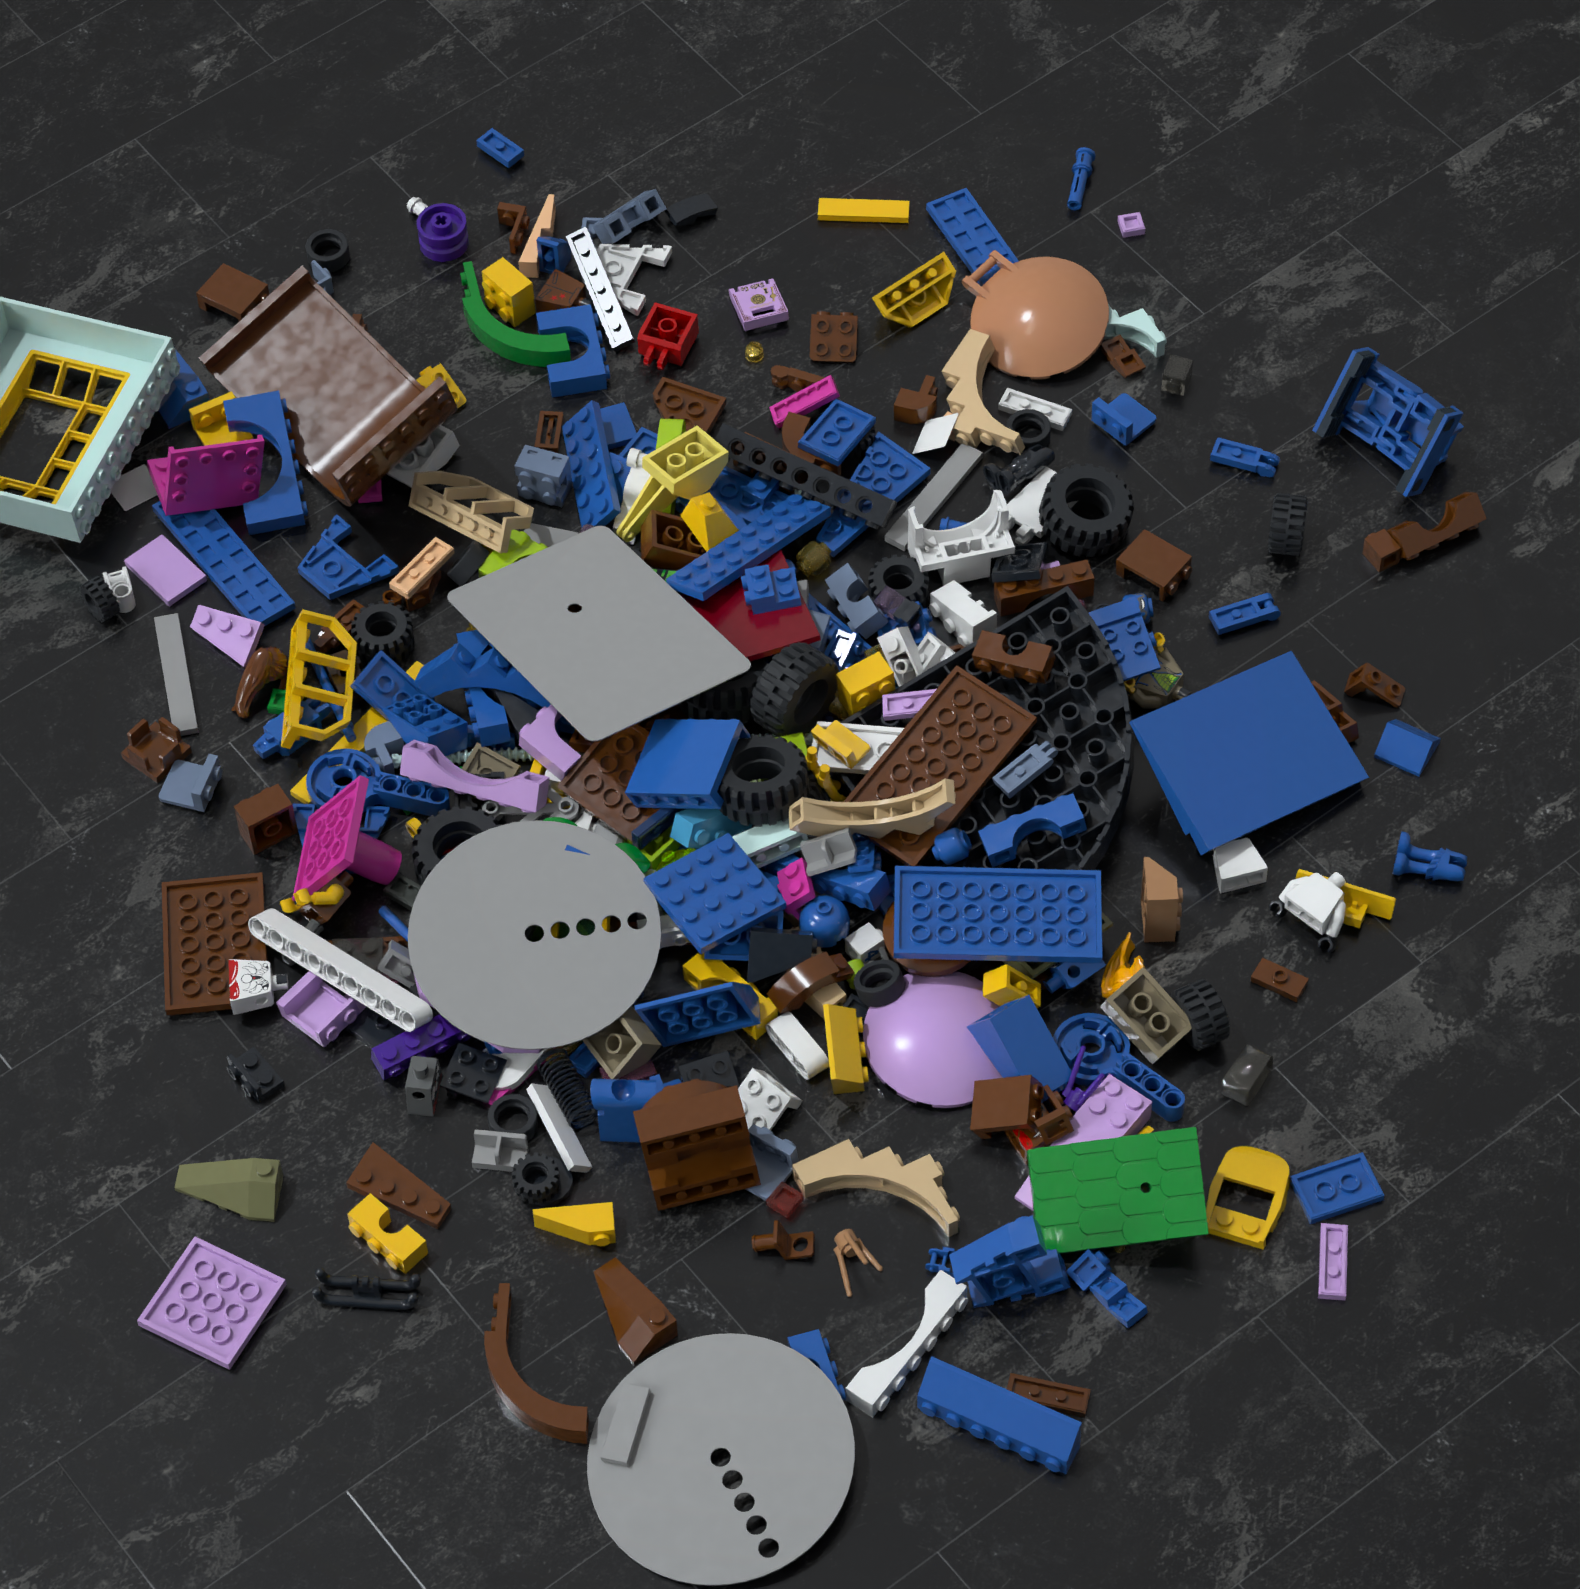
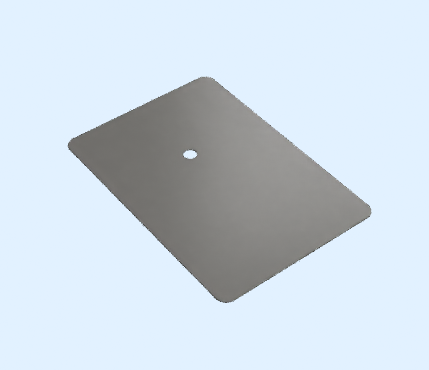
[447,526,751,741]

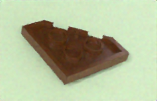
[653,377,727,435]

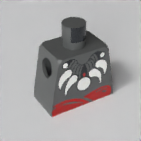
[405,1056,442,1117]

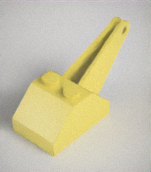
[616,426,729,542]

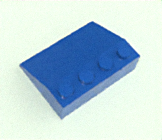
[635,982,761,1047]

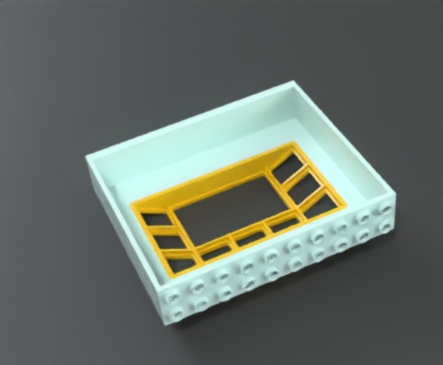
[0,297,180,543]

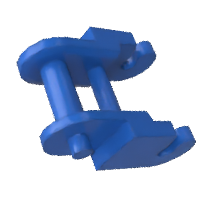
[925,1247,955,1278]

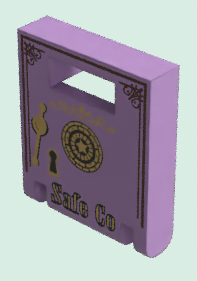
[729,278,789,331]

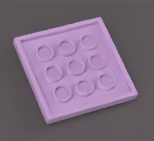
[137,1237,287,1370]

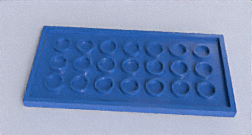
[894,866,1102,963]

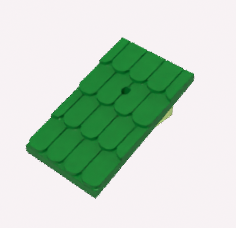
[1027,1127,1209,1254]

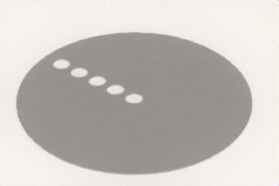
[408,820,661,1050]
[587,1333,855,1586]

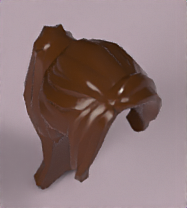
[232,647,289,718]

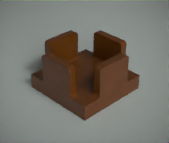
[121,717,192,784]

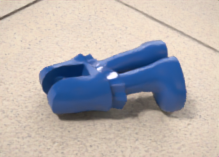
[1393,831,1468,881]

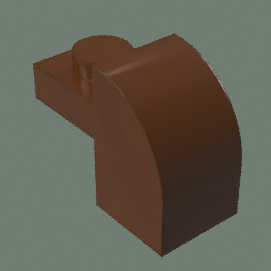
[894,375,938,424]

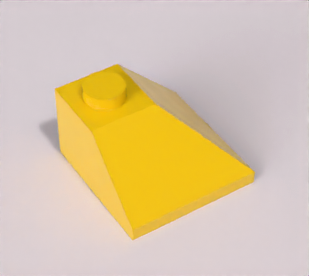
[680,492,739,552]

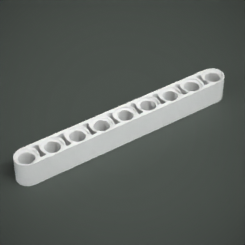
[248,908,433,1032]

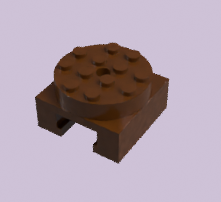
[633,1079,761,1211]

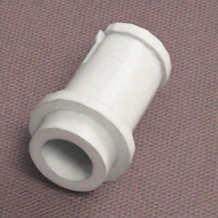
[407,197,428,216]

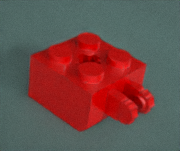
[637,303,699,370]

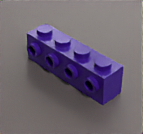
[371,1014,472,1081]

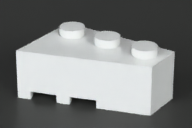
[929,580,997,647]

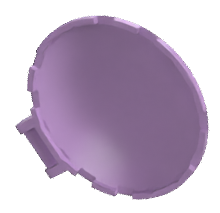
[863,971,1003,1108]

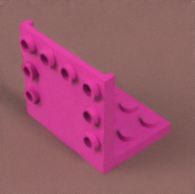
[147,435,265,516]

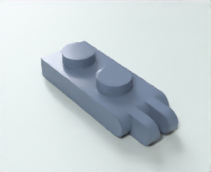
[993,741,1058,798]

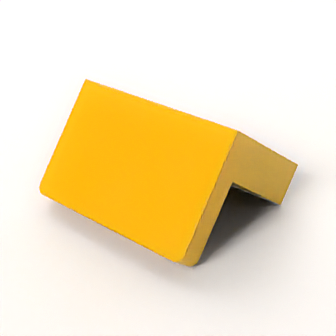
[811,720,871,770]

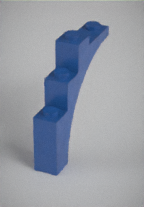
[414,643,567,722]

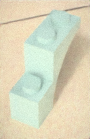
[1103,304,1167,358]

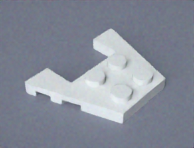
[583,244,672,316]

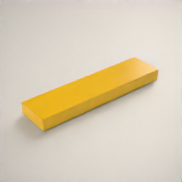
[818,198,909,223]

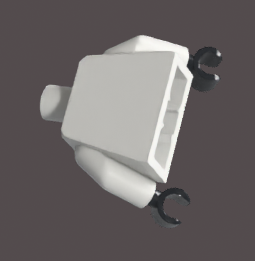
[1269,872,1346,953]

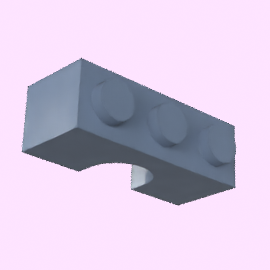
[592,189,667,244]
[825,563,889,639]

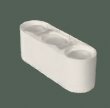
[765,1011,830,1080]

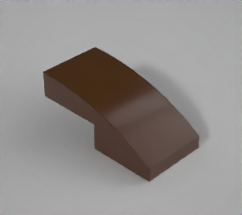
[1099,335,1146,378]

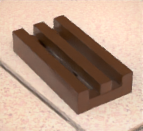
[534,411,564,453]

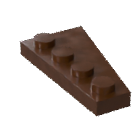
[346,1142,452,1229]

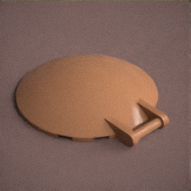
[961,250,1109,380]

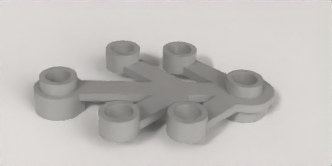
[482,782,579,823]

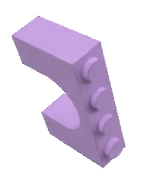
[519,705,581,781]

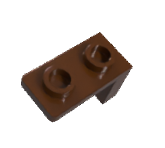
[497,202,530,254]
[1344,662,1405,708]
[1034,1084,1074,1146]

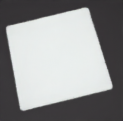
[913,413,958,454]
[111,464,157,511]

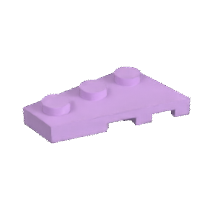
[190,605,265,668]

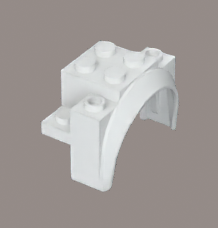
[908,490,1015,586]

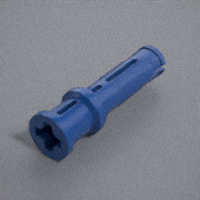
[1067,147,1096,210]

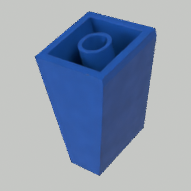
[967,995,1071,1103]

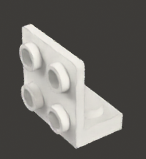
[738,1068,802,1130]

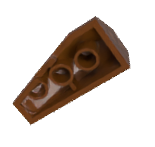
[593,1257,678,1364]

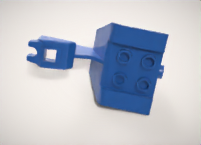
[1089,597,1161,681]

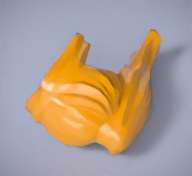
[1101,932,1145,998]

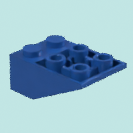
[383,694,468,756]

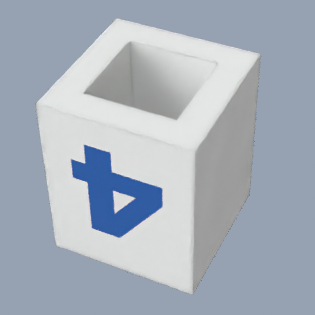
[845,922,885,964]

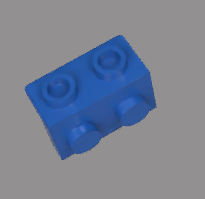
[824,629,864,672]

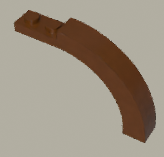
[484,1283,589,1444]

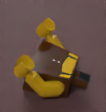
[280,870,354,926]

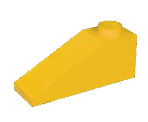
[533,1202,616,1246]

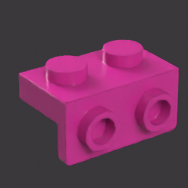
[777,857,815,920]

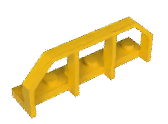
[281,609,357,749]

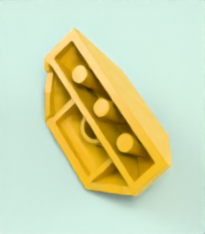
[872,252,956,328]

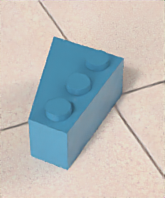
[670,809,752,848]

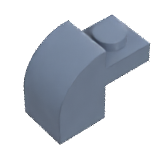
[364,721,404,775]

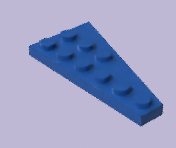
[816,431,930,557]

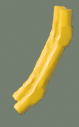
[805,746,847,802]

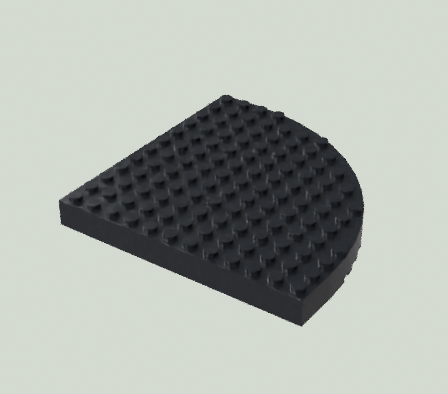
[834,586,1135,971]

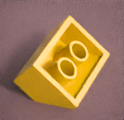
[823,1004,869,1094]

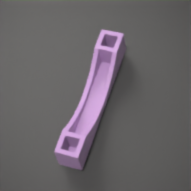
[400,740,550,813]

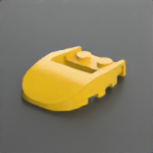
[1206,1146,1290,1250]

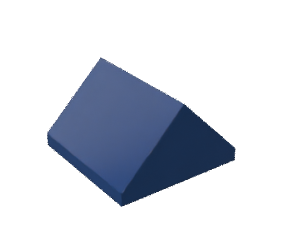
[1374,719,1441,777]

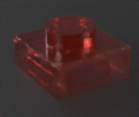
[766,1181,804,1218]

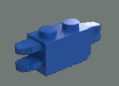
[253,698,332,759]

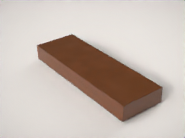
[1007,1373,1091,1418]

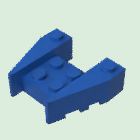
[949,1215,1070,1308]

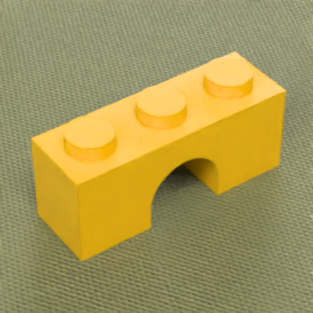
[347,1193,428,1274]

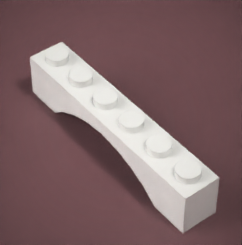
[846,1270,968,1418]

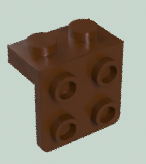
[810,311,859,362]

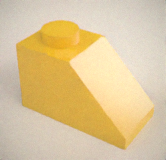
[983,964,1041,1008]

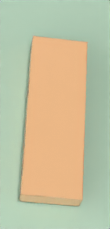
[389,537,455,599]

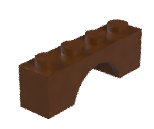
[1386,492,1486,560]
[994,560,1094,616]

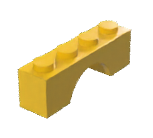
[683,952,778,1040]

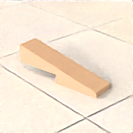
[519,194,556,278]

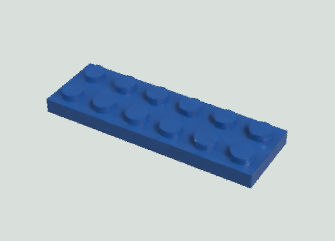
[562,400,621,532]

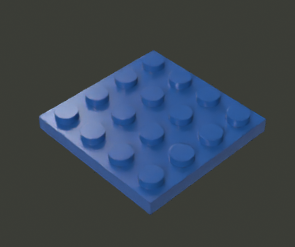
[643,833,786,954]

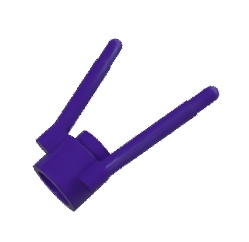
[1062,1046,1114,1112]

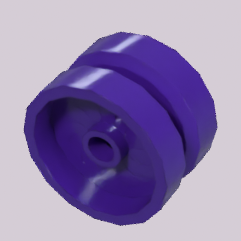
[416,203,469,262]

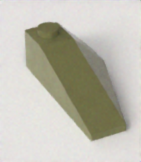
[175,1158,283,1222]

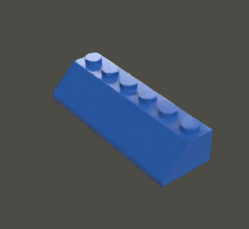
[917,1357,1082,1474]

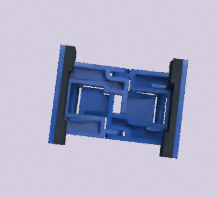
[1312,347,1464,497]

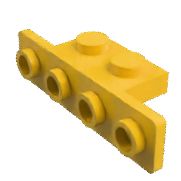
[1296,869,1396,928]

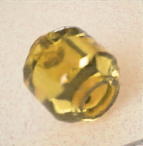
[796,541,831,577]

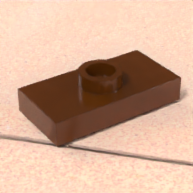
[1250,957,1309,1002]

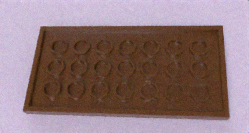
[844,665,1037,866]

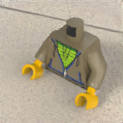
[1124,633,1192,709]

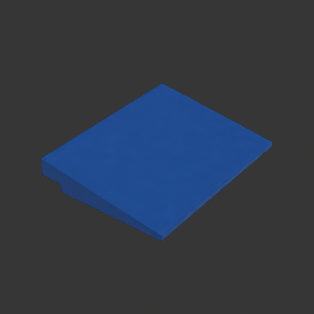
[1129,651,1369,855]

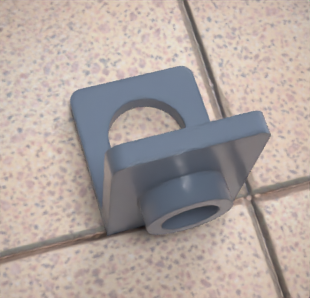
[311,260,334,295]

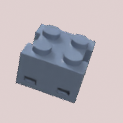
[515,445,572,507]

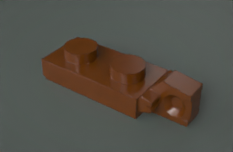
[313,600,366,654]

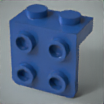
[1091,393,1156,446]

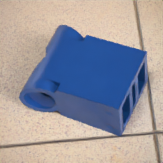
[590,1079,657,1142]

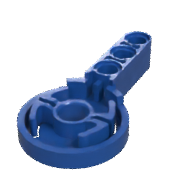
[306,749,450,817]
[1053,1013,1185,1122]

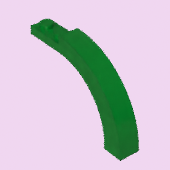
[460,261,571,367]

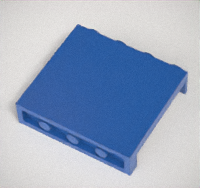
[625,718,750,809]

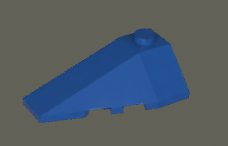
[159,350,210,429]

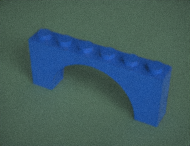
[223,390,308,535]

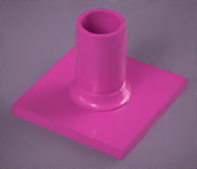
[292,775,402,901]

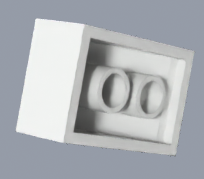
[387,425,460,488]

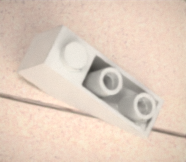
[877,626,924,687]

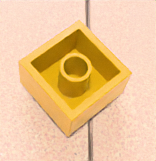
[482,257,536,327]
[836,652,896,716]

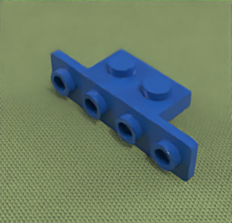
[848,833,882,873]

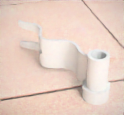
[613,448,650,545]

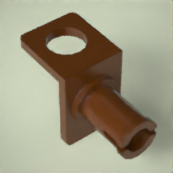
[752,1220,815,1260]

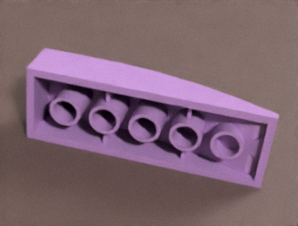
[1015,1074,1152,1211]

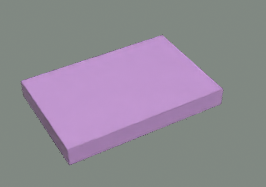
[124,534,207,607]

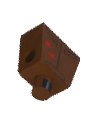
[535,269,594,313]

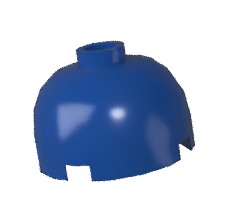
[799,895,850,948]

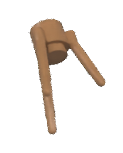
[834,1229,883,1297]

